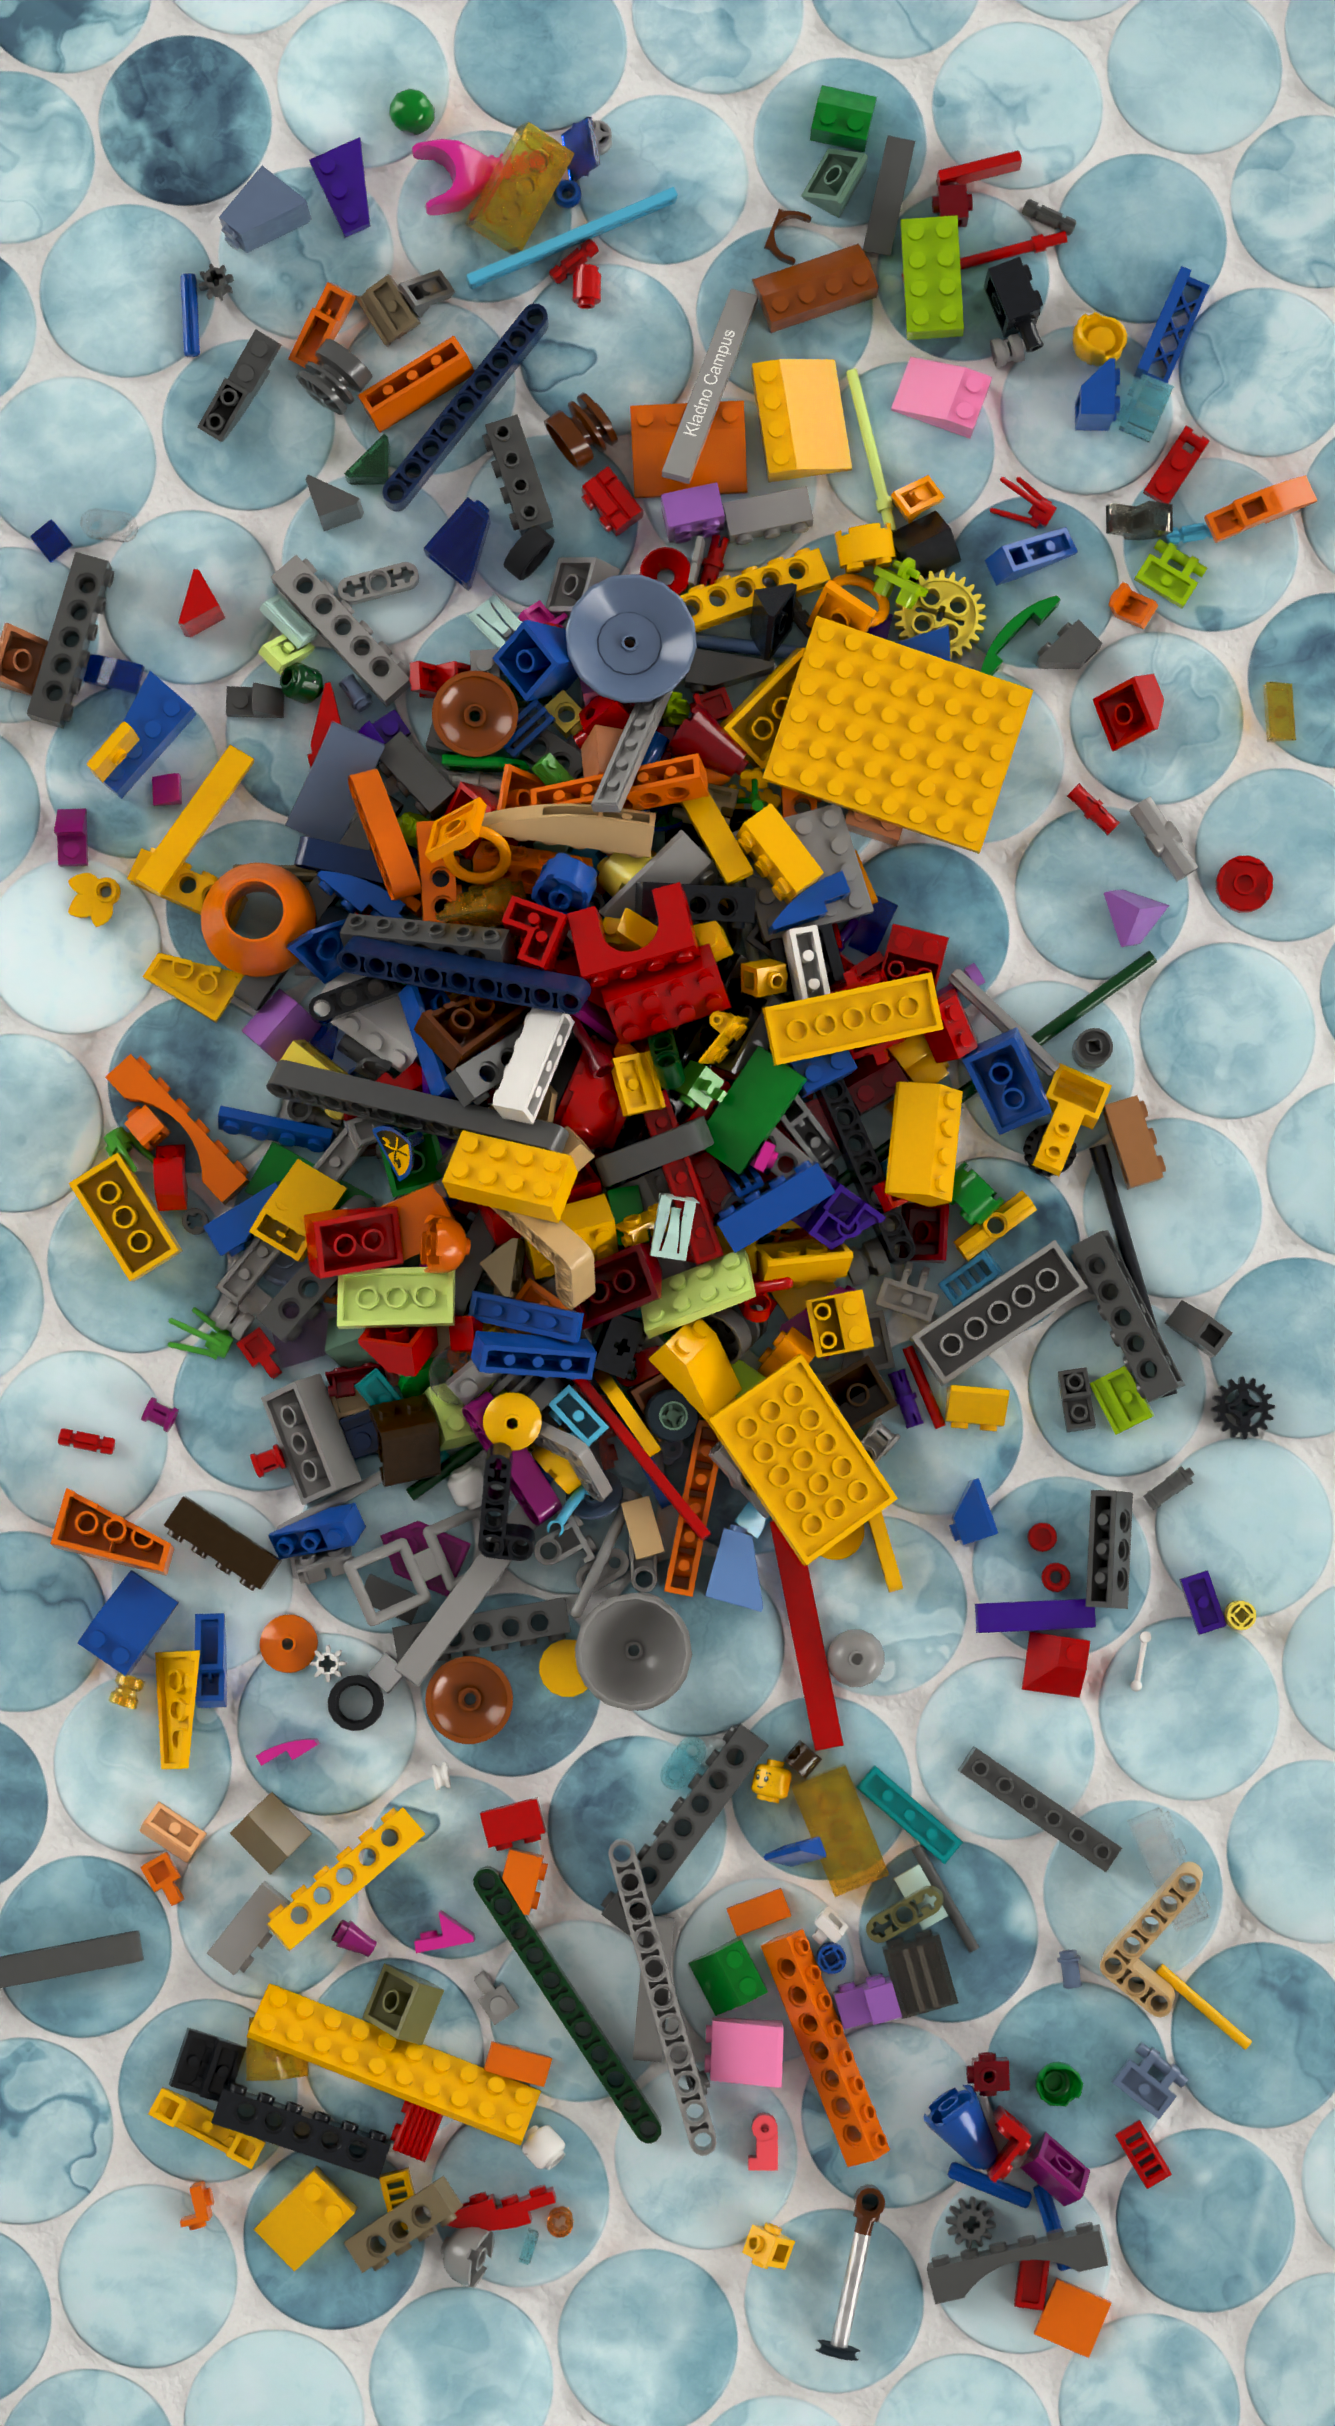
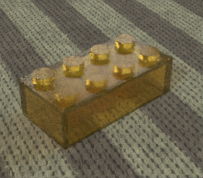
[465,122,575,255]
[790,1763,889,1897]

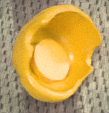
[1072,312,1127,367]

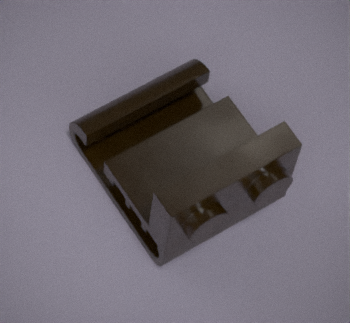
[369,1394,441,1487]

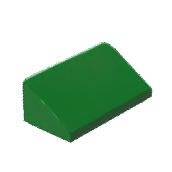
[607,1185,651,1249]

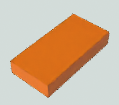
[726,1888,791,1936]

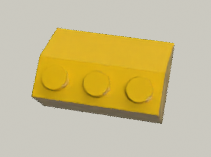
[754,1238,853,1286]

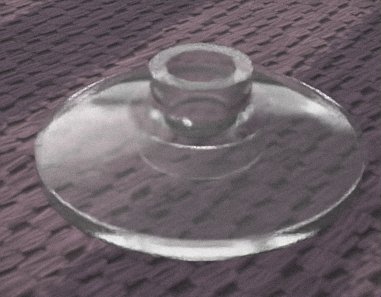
[429,1347,478,1405]

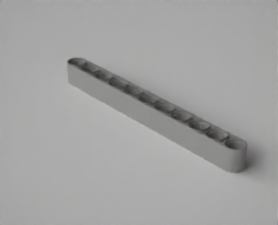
[609,1838,716,2156]

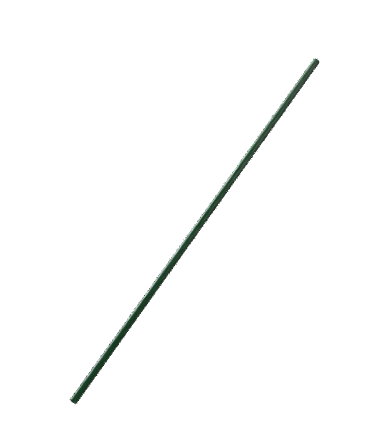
[406,951,1157,1501]

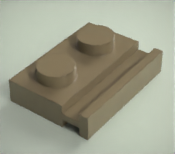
[356,274,421,346]

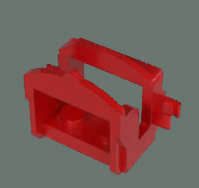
[830,968,907,1066]

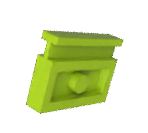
[1090,1366,1154,1435]

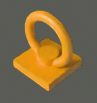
[806,574,890,633]
[425,797,511,884]

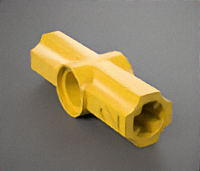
[953,1190,1037,1262]

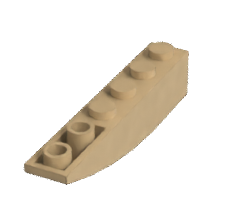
[482,803,656,858]

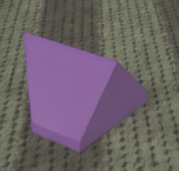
[1104,890,1169,947]

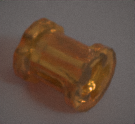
[547,2206,574,2238]

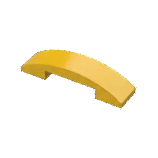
[148,2087,266,2170]

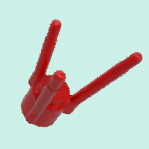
[990,477,1057,529]

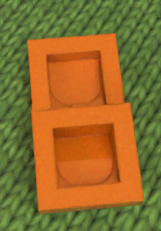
[484,2041,552,2087]

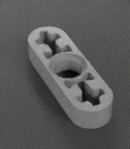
[338,562,419,605]

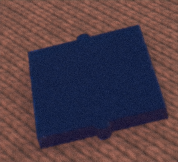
[561,117,600,182]

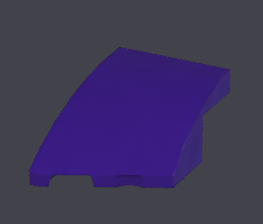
[791,1170,886,1250]

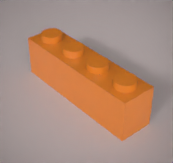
[358,336,474,433]

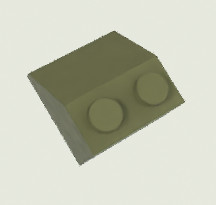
[362,1963,444,2045]

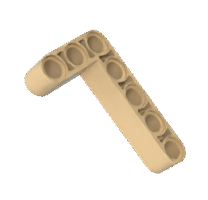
[491,1207,595,1310]
[1100,1862,1203,2017]

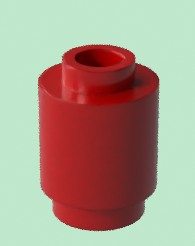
[572,264,601,309]

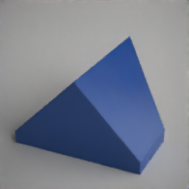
[287,918,347,984]

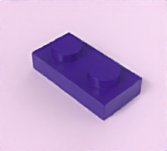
[1179,1570,1227,1635]

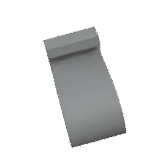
[534,1511,598,1565]

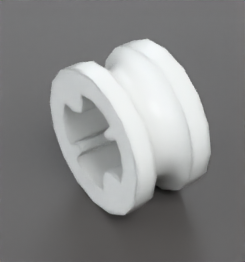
[432,1762,451,1790]

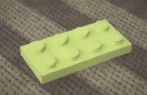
[641,1248,756,1339]
[337,1267,455,1329]

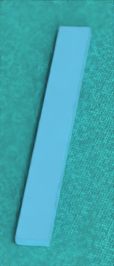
[466,187,678,289]

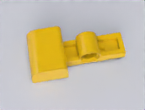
[1032,1063,1112,1176]

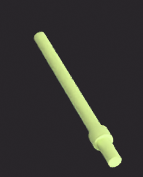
[846,369,897,532]

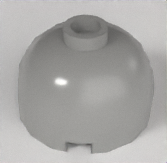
[827,1629,885,1687]
[441,2227,495,2288]

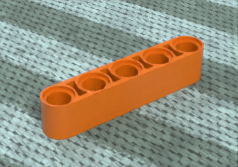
[348,768,421,901]

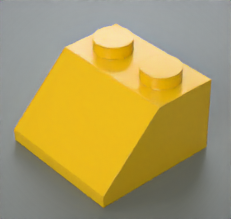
[944,1385,1010,1432]

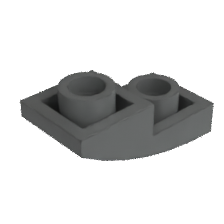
[1058,1367,1096,1433]

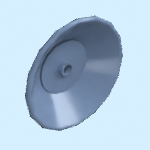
[565,574,697,703]

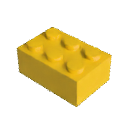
[735,803,824,905]
[523,1194,618,1279]

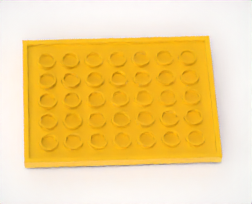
[761,615,1034,854]

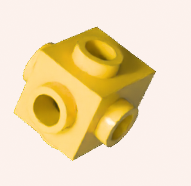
[742,2223,795,2269]

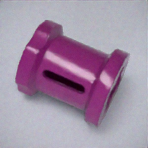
[141,1397,179,1432]

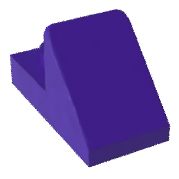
[357,709,411,744]

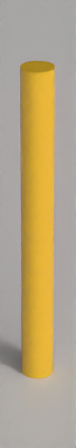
[1155,1964,1252,2050]

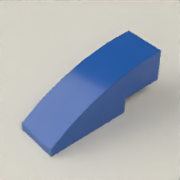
[767,870,850,936]
[194,1613,227,1708]

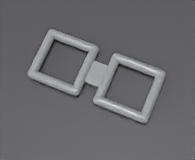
[344,1506,510,1626]

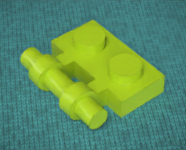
[1134,539,1207,609]

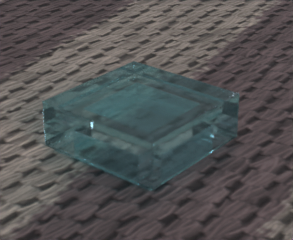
[518,2228,539,2265]

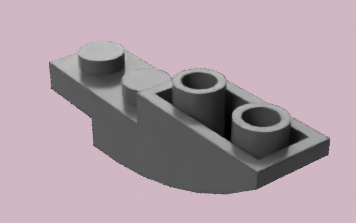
[197,329,281,442]

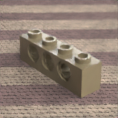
[343,2176,463,2273]

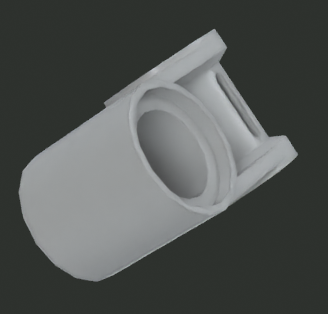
[860,1418,901,1464]
[629,1538,658,1593]

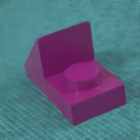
[54,808,88,867]

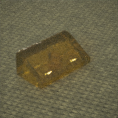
[1263,682,1296,742]

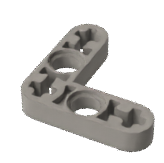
[533,1421,613,1502]

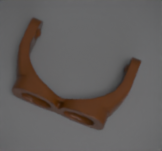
[764,209,812,265]

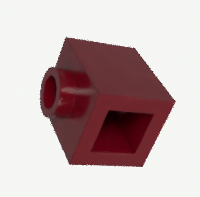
[932,181,973,227]

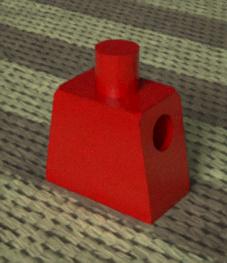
[573,695,633,749]

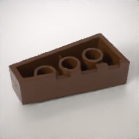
[413,996,532,1071]

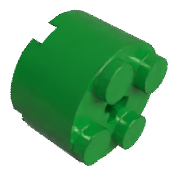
[949,1161,1005,1226]

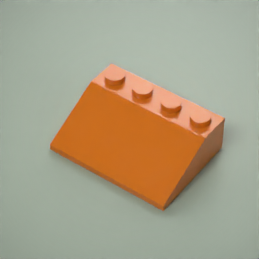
[630,400,747,498]

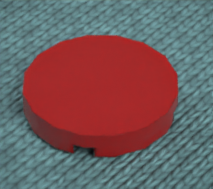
[1216,856,1273,913]

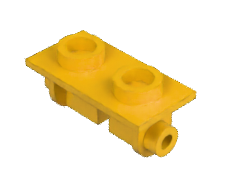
[615,1203,672,1247]

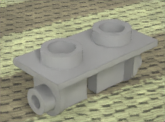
[295,1546,354,1585]

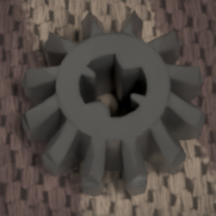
[945,2196,996,2249]

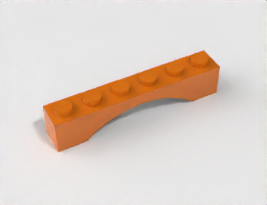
[105,1054,250,1205]

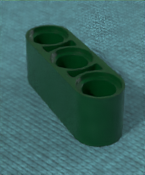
[647,1028,685,1090]

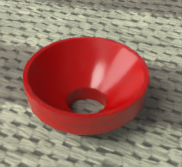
[640,547,691,596]

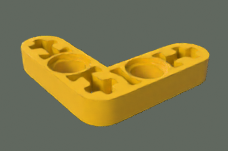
[592,1369,662,1458]

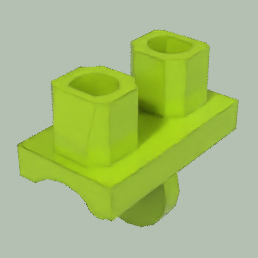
[873,557,929,609]

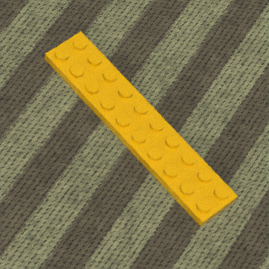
[247,1983,541,2146]

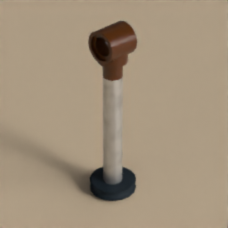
[816,2185,885,2361]

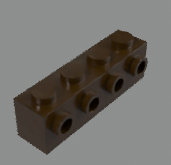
[164,1496,282,1591]

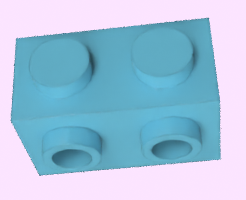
[548,1385,610,1447]

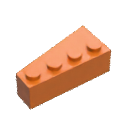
[50,1488,174,1576]

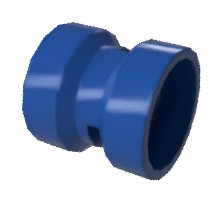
[816,1942,846,1974]

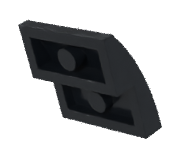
[169,2027,246,2102]

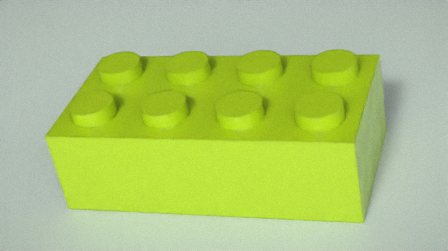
[901,215,964,340]

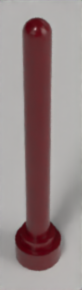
[569,1014,614,1078]

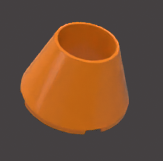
[201,863,316,977]

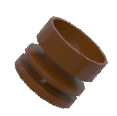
[544,392,618,470]

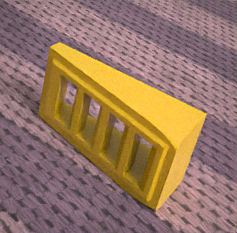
[379,2167,415,2230]

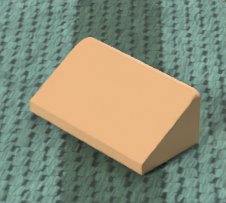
[140,1801,207,1863]

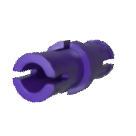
[887,1368,924,1429]

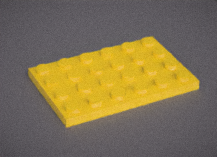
[706,1354,898,1566]

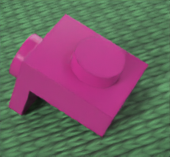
[517,600,569,629]
[750,1141,779,1172]

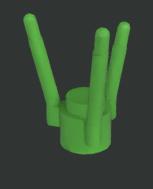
[104,1127,155,1172]
[168,1307,234,1360]

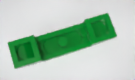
[980,596,1061,676]

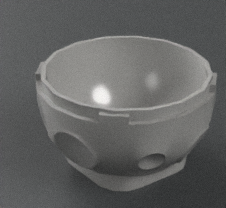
[575,1592,692,1711]

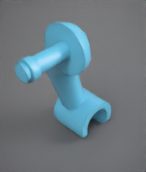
[547,1485,589,1537]

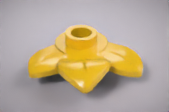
[68,873,121,927]

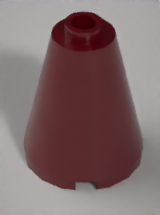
[666,704,749,778]

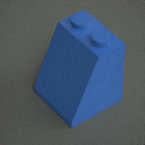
[492,620,579,702]

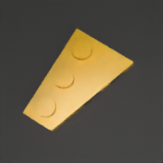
[143,953,244,1023]

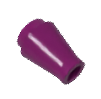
[331,1919,377,1957]

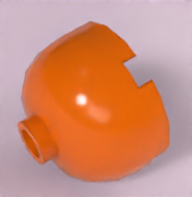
[420,1215,471,1273]

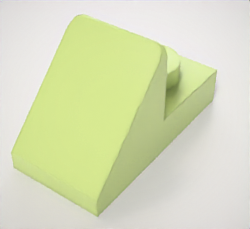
[258,634,315,675]

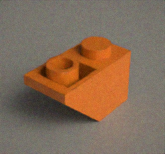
[502,1847,548,1915]

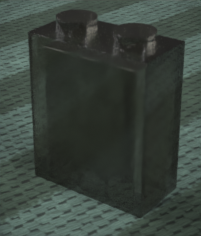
[881,1929,958,2019]

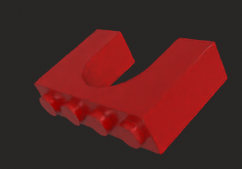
[567,882,700,988]

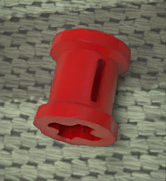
[250,1444,287,1478]

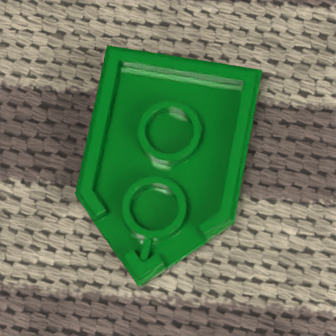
[442,754,529,773]

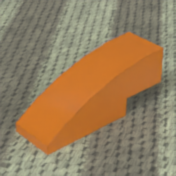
[288,282,357,369]

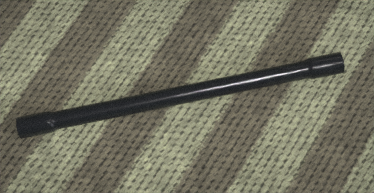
[1089,1144,1178,1398]

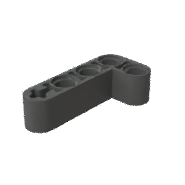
[594,1116,714,1187]

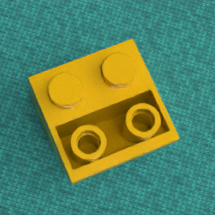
[805,1289,874,1358]

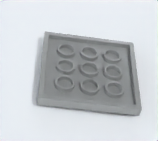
[732,804,874,944]

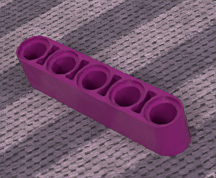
[462,1391,562,1526]

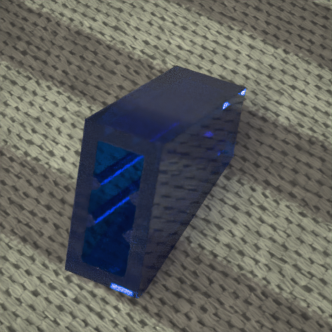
[424,497,491,591]

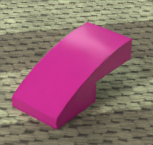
[256,1738,320,1766]

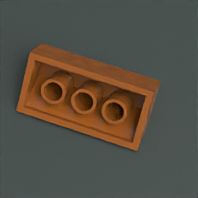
[752,244,879,333]

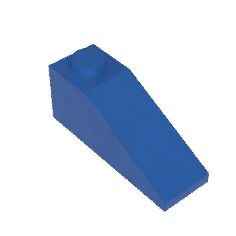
[985,527,1078,586]
[203,1181,282,1257]

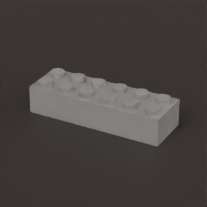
[909,1240,1088,1386]

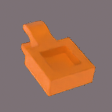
[140,1852,185,1906]

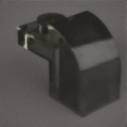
[1106,501,1173,540]

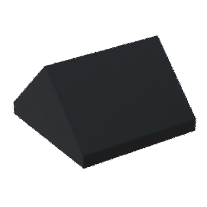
[892,511,961,583]
[750,583,797,661]

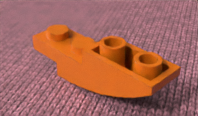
[1204,475,1317,543]

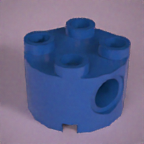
[531,852,597,917]

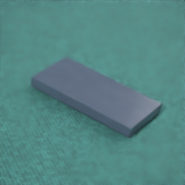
[285,721,385,844]

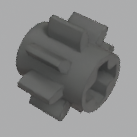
[198,264,234,301]

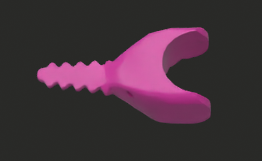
[412,139,548,216]

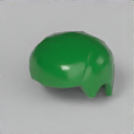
[389,89,435,135]
[1035,2061,1083,2107]

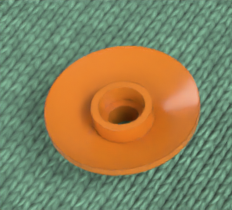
[260,1615,318,1673]

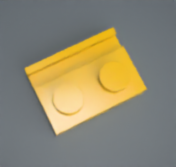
[611,1051,666,1117]

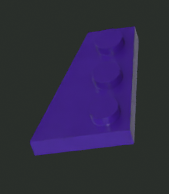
[309,137,371,238]

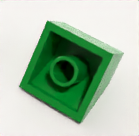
[810,85,877,152]
[688,1936,768,2016]

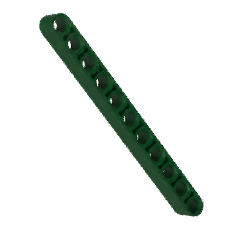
[473,1867,661,2144]

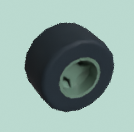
[644,1389,699,1442]

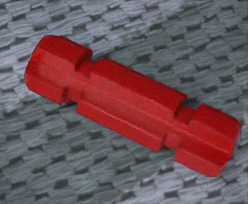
[549,239,599,284]
[58,1428,115,1455]

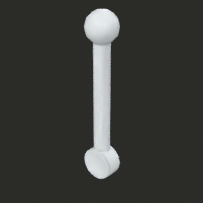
[1131,1631,1151,1691]

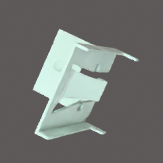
[466,592,522,650]
[649,1193,700,1261]

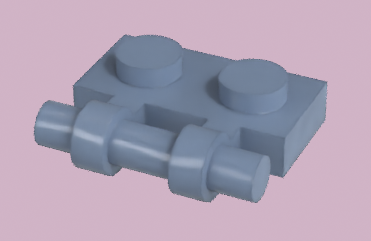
[1111,2042,1188,2119]

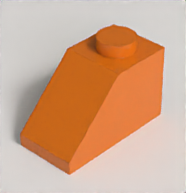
[124,1104,172,1152]

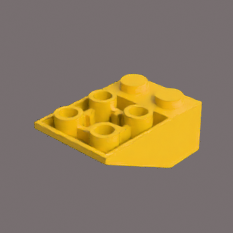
[249,1159,348,1263]

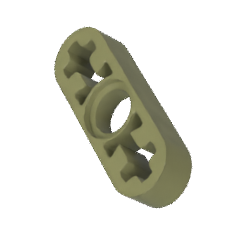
[866,1886,944,1943]

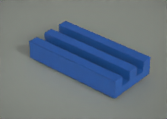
[503,699,556,759]
[721,1165,764,1198]

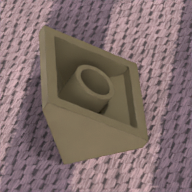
[480,1238,525,1298]
[230,1792,312,1875]

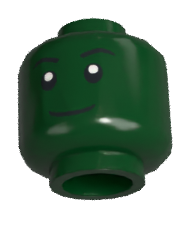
[280,663,324,704]

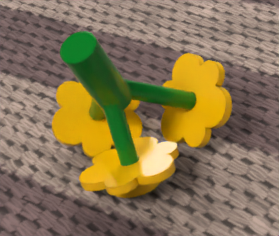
[728,767,782,812]

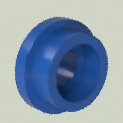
[553,180,581,209]

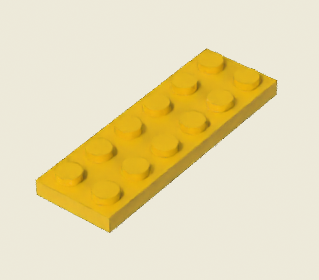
[762,972,943,1065]

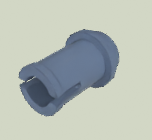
[339,674,373,712]
[1057,1950,1082,1989]

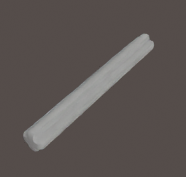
[948,969,1060,1076]

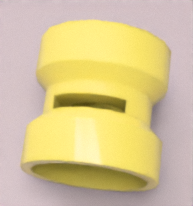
[1223,1600,1257,1630]

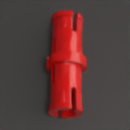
[698,535,730,587]
[1067,783,1120,836]

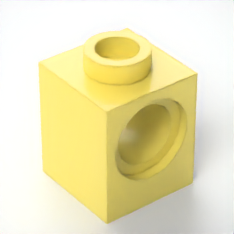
[545,690,583,739]

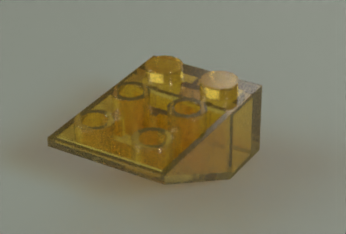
[435,878,528,927]

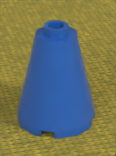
[923,2084,998,2170]

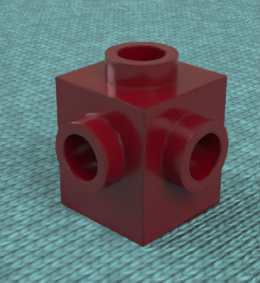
[966,2052,1010,2096]

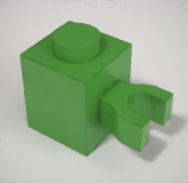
[672,1060,727,1110]

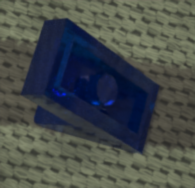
[848,895,898,956]

